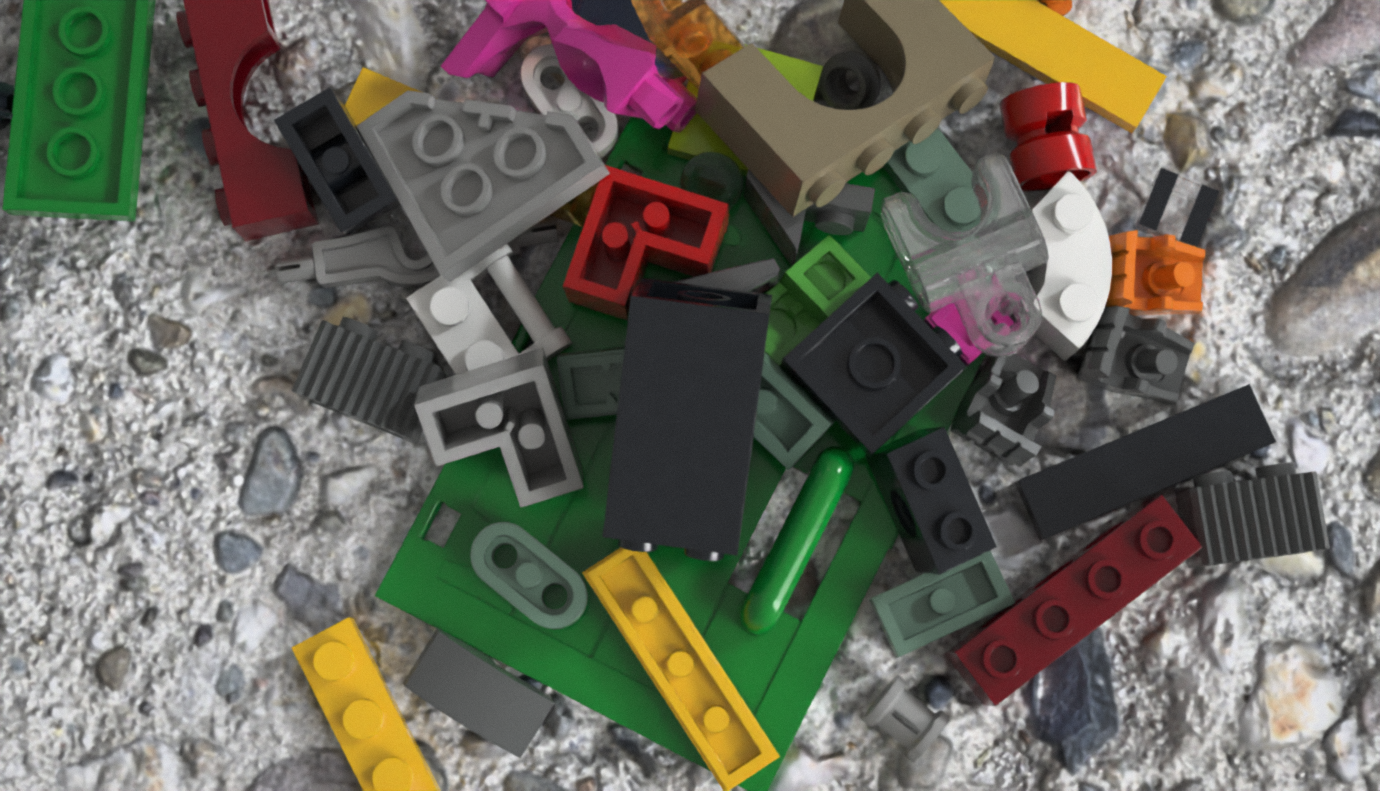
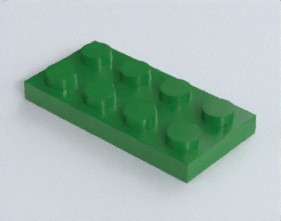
[2,0,156,222]

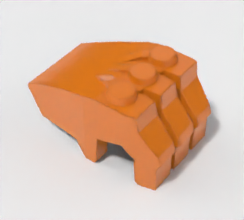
[1105,230,1205,316]

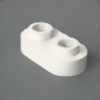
[521,44,618,158]

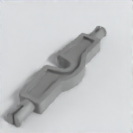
[274,216,559,288]

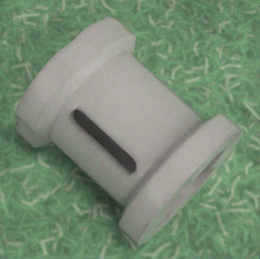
[862,675,949,762]

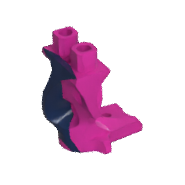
[441,0,697,133]

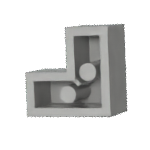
[414,348,584,508]

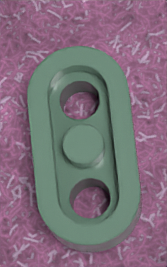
[470,522,588,630]

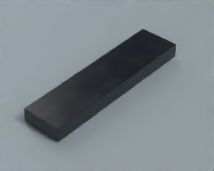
[1014,384,1276,541]

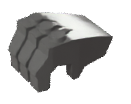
[1077,306,1195,405]
[951,345,1056,467]

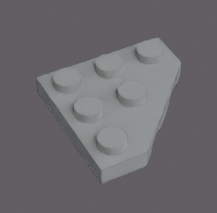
[357,90,610,282]

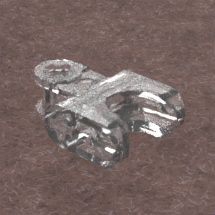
[881,153,1049,358]

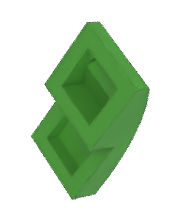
[765,235,871,367]

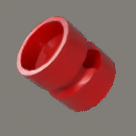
[999,82,1097,192]

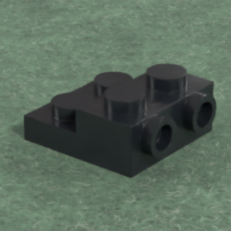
[781,272,967,457]

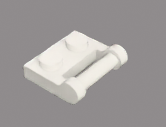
[406,244,572,375]

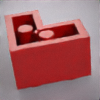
[563,165,729,321]

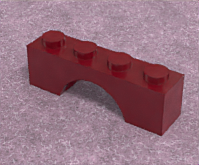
[176,0,319,241]

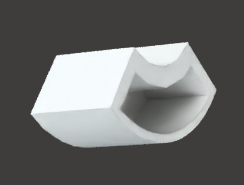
[1018,171,1112,361]

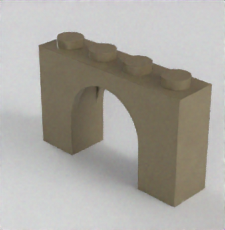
[695,0,996,217]

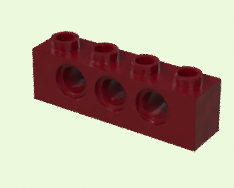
[944,495,1203,706]

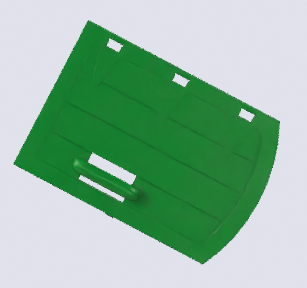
[375,117,1018,791]

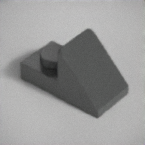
[743,169,875,265]

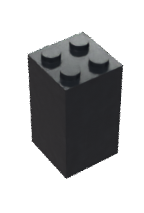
[603,278,772,561]

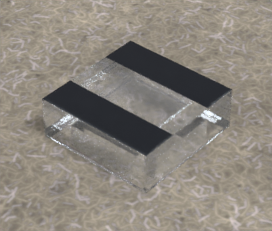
[1134,168,1219,247]

